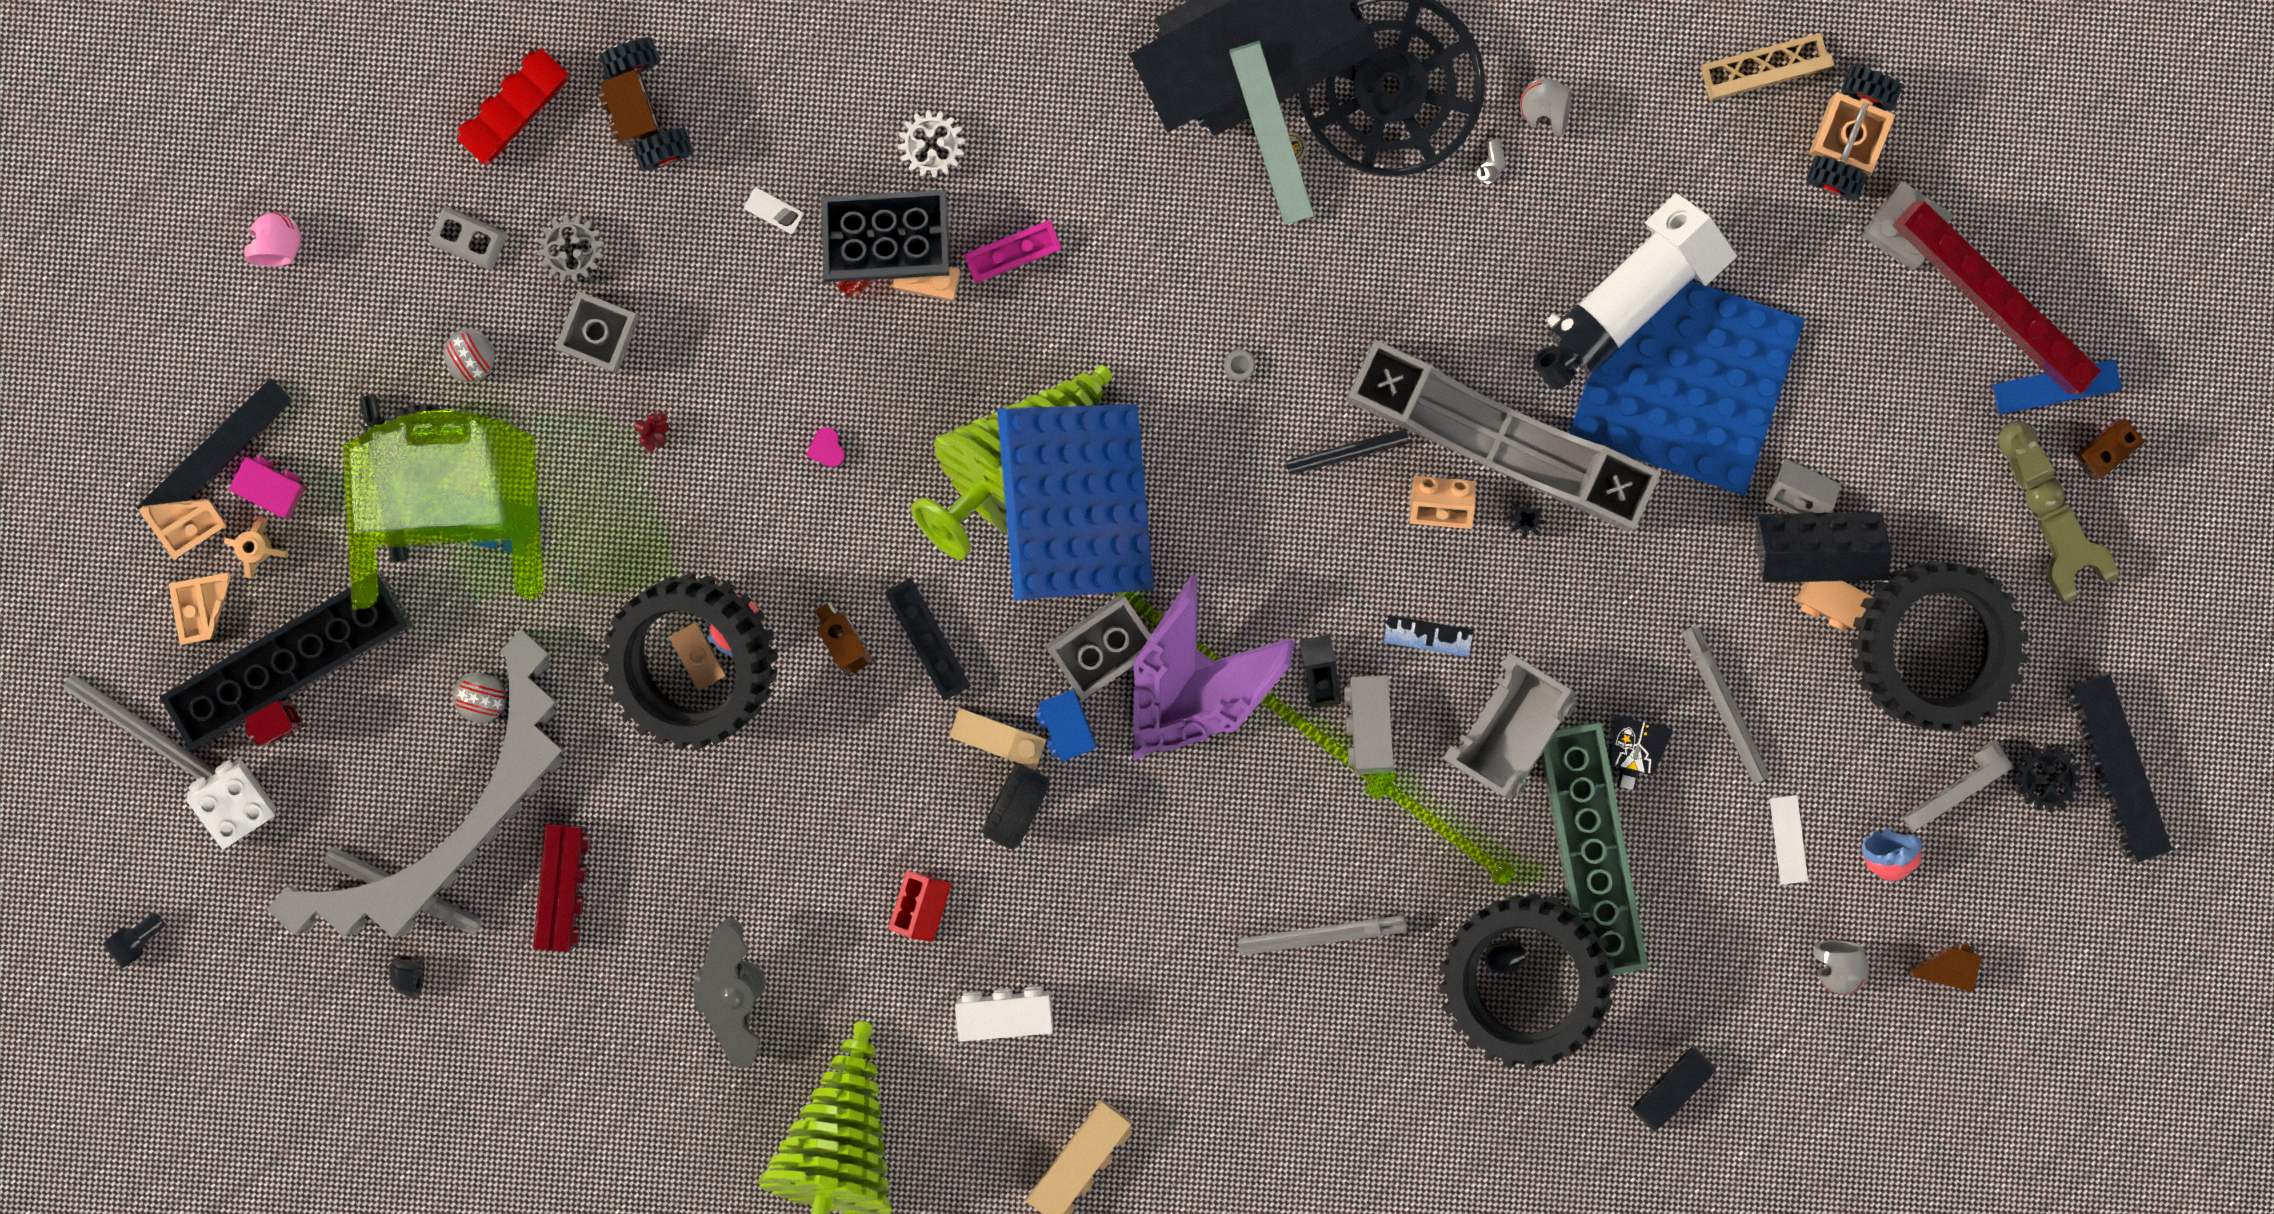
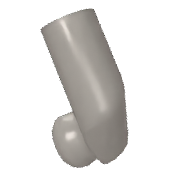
[1477,138,1506,184]

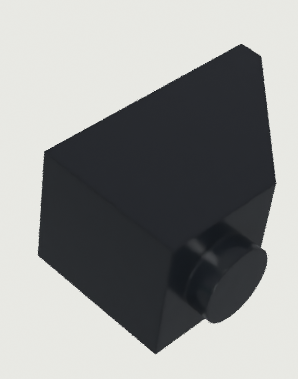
[1299,635,1341,709]

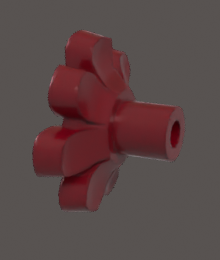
[635,413,669,452]

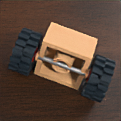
[1806,65,1903,200]

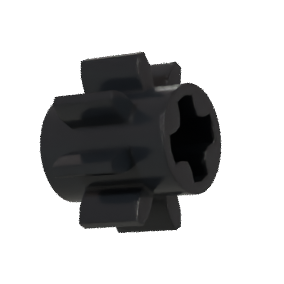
[1506,501,1546,539]

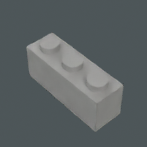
[1344,675,1394,775]

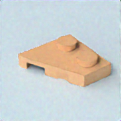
[139,498,227,560]
[169,573,231,645]

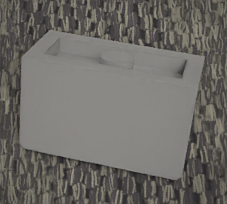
[1765,459,1841,514]

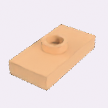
[669,622,726,691]

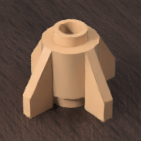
[224,517,288,579]

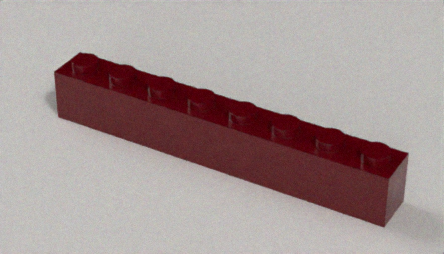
[1892,201,2101,394]

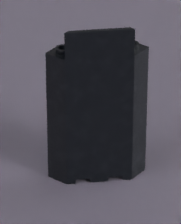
[1129,0,1380,137]

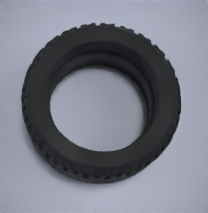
[982,764,1050,850]

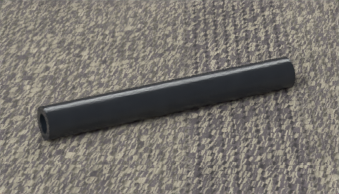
[1286,429,1410,475]

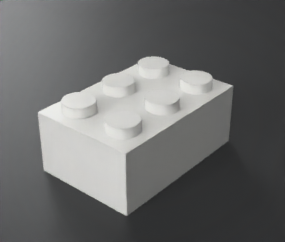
[955,986,1054,1042]

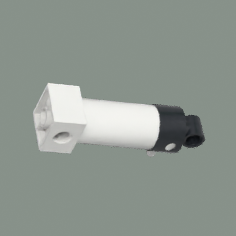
[1533,193,1737,389]

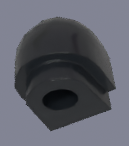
[1484,938,1526,973]
[389,955,425,998]

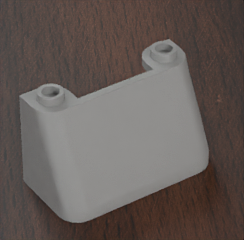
[1443,652,1577,799]

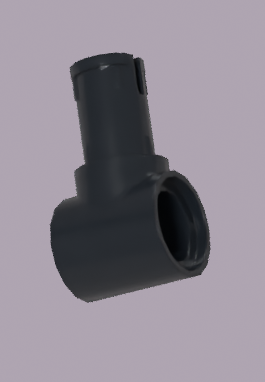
[102,912,166,969]

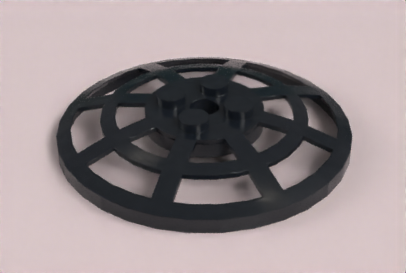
[1299,0,1485,177]

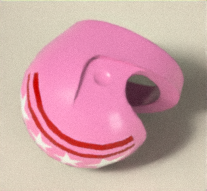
[244,212,301,266]

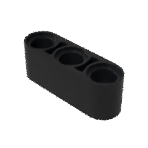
[1631,1046,1717,1132]

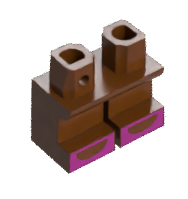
[2073,418,2145,480]

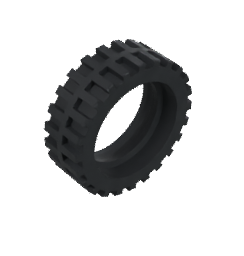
[1851,561,2029,731]
[601,574,778,749]
[1439,893,1616,1069]

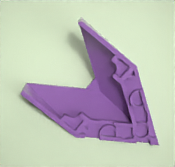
[1134,574,1295,760]

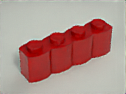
[457,48,572,167]

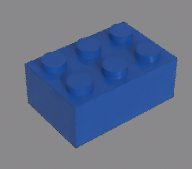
[1035,689,1097,762]

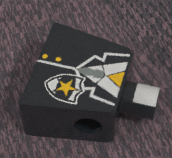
[1608,714,1673,791]

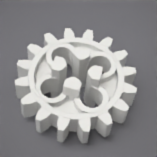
[898,110,965,179]

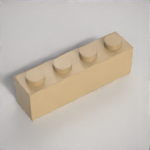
[1026,1099,1133,1214]

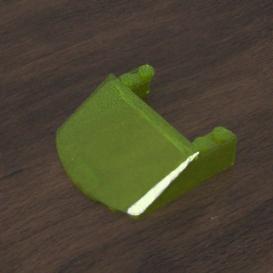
[343,410,544,610]

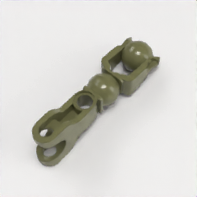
[1998,421,2119,605]

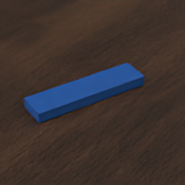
[1992,359,2122,415]

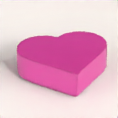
[806,427,845,467]

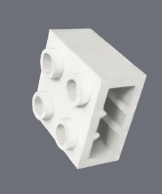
[186,758,276,850]

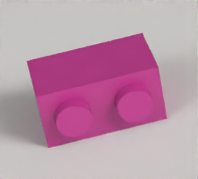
[229,455,307,519]

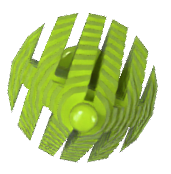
[910,365,1112,560]
[757,1021,892,1214]

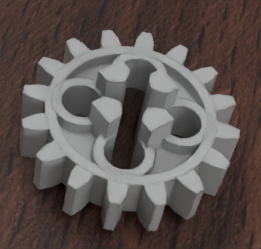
[536,215,605,283]

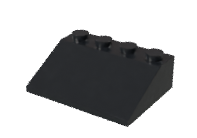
[821,190,949,283]

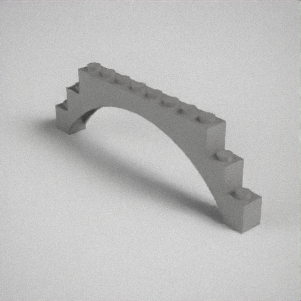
[266,629,565,938]

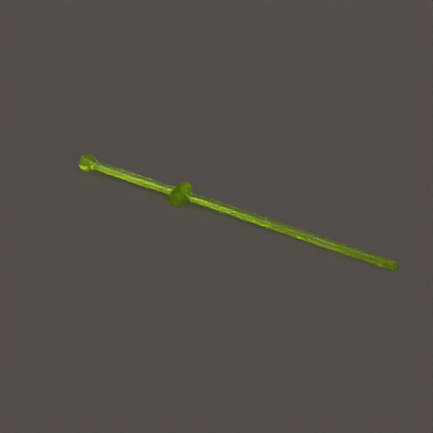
[1115,592,1515,886]

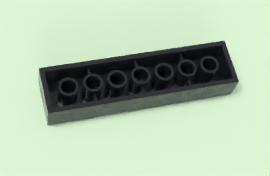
[159,572,414,751]

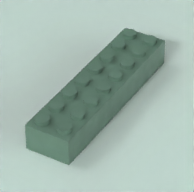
[1541,722,1648,976]

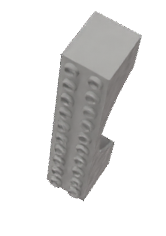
[1345,339,1662,532]

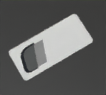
[744,188,803,234]

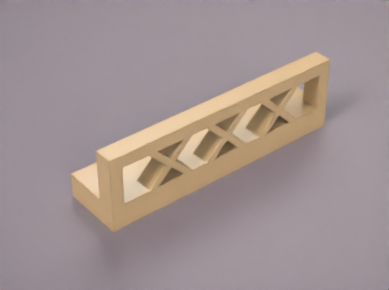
[1700,33,1834,102]

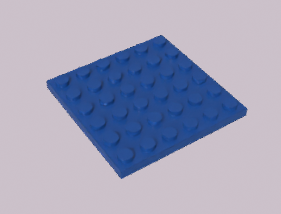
[1569,281,1805,496]
[997,404,1154,601]

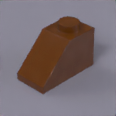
[1907,942,1982,992]

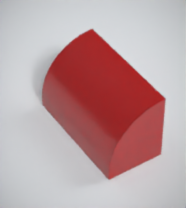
[888,870,952,942]

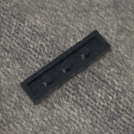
[884,577,971,701]

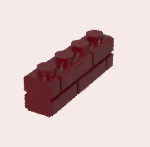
[533,823,591,952]

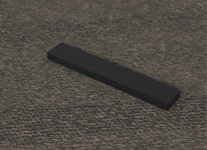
[136,378,294,510]

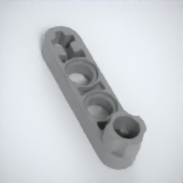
[1903,740,2013,831]

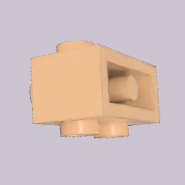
[1410,476,1475,529]

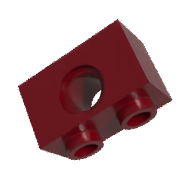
[245,700,305,746]

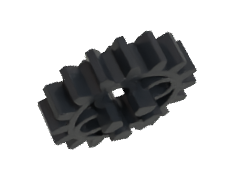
[2013,745,2084,813]

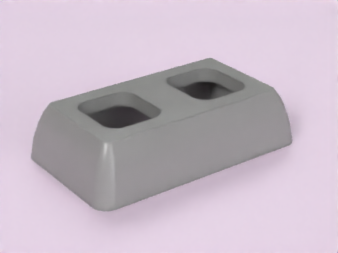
[429,207,507,270]

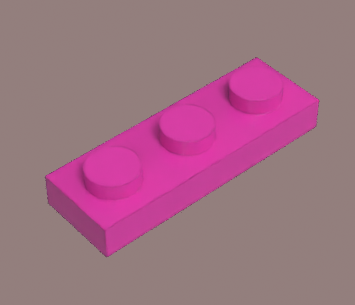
[964,220,1062,284]

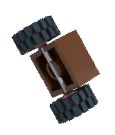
[598,37,694,171]

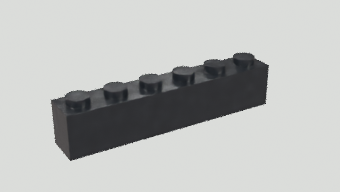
[2067,673,2173,863]

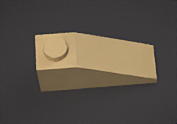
[949,708,1047,769]

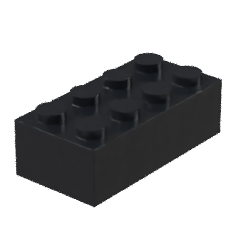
[1755,511,1892,583]

